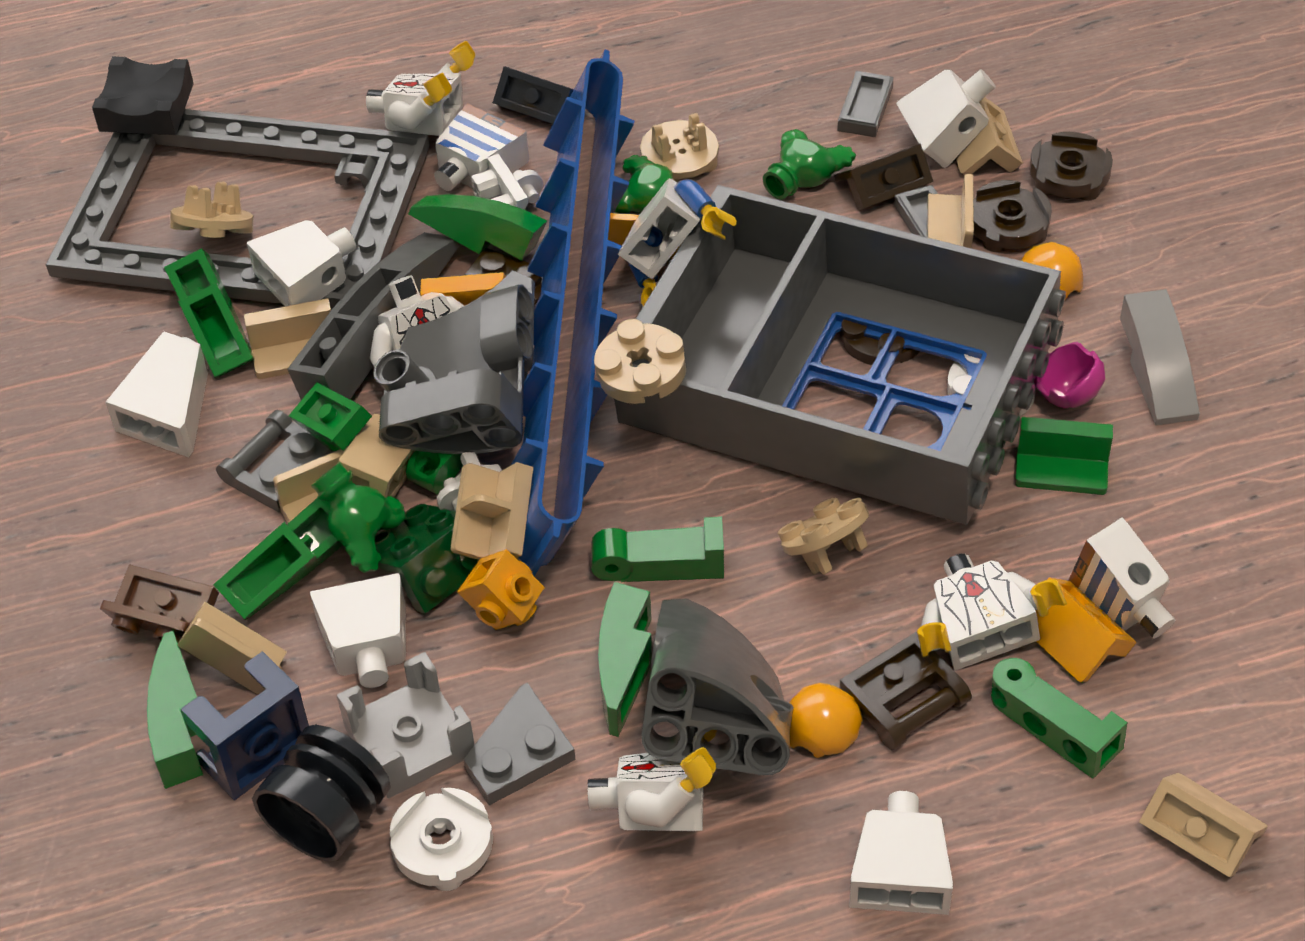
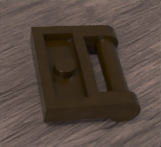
[840,632,972,750]

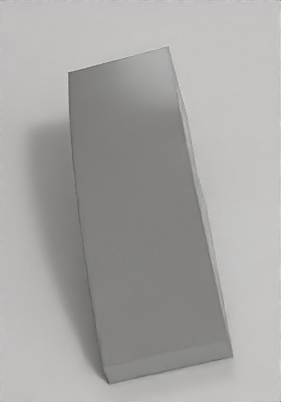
[1120,289,1200,426]

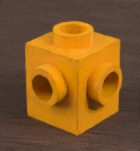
[457,549,545,630]

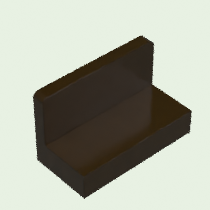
[834,143,934,210]

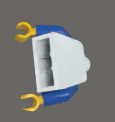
[618,178,737,306]

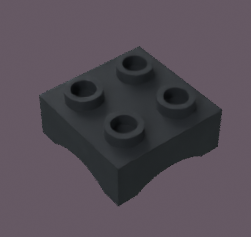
[92,56,194,135]

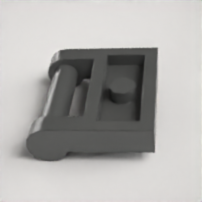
[216,410,333,513]

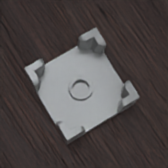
[337,652,475,799]

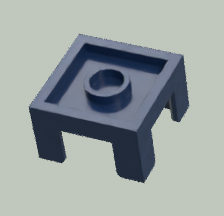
[181,651,309,801]

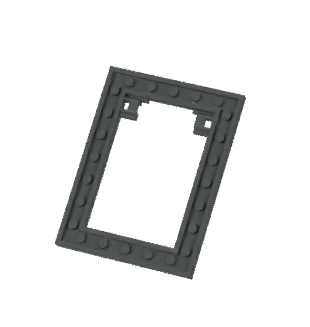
[46,109,430,310]

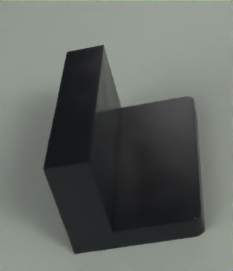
[492,66,574,124]

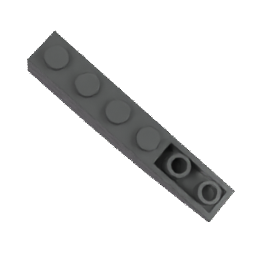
[287,232,461,400]

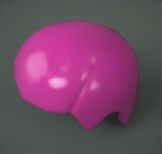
[1034,342,1105,409]

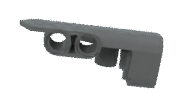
[374,270,535,454]
[641,598,794,775]

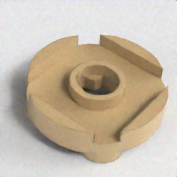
[594,319,686,404]

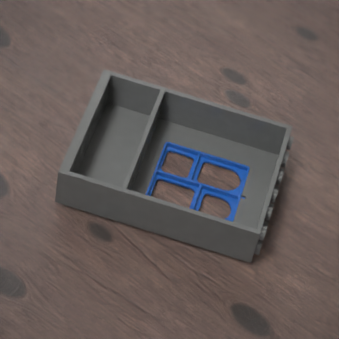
[614,185,1066,525]

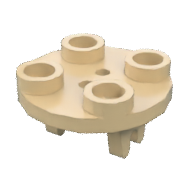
[640,113,719,182]
[170,182,254,238]
[778,498,869,575]

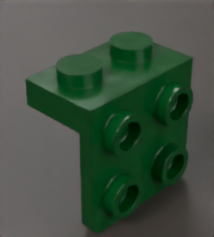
[375,504,479,614]

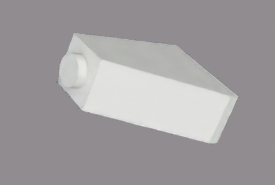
[106,332,208,457]

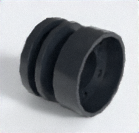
[252,724,391,862]

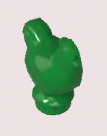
[763,129,856,200]
[614,155,673,214]
[311,462,406,573]

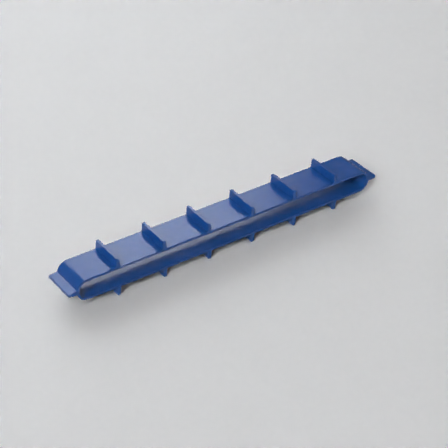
[510,49,635,576]

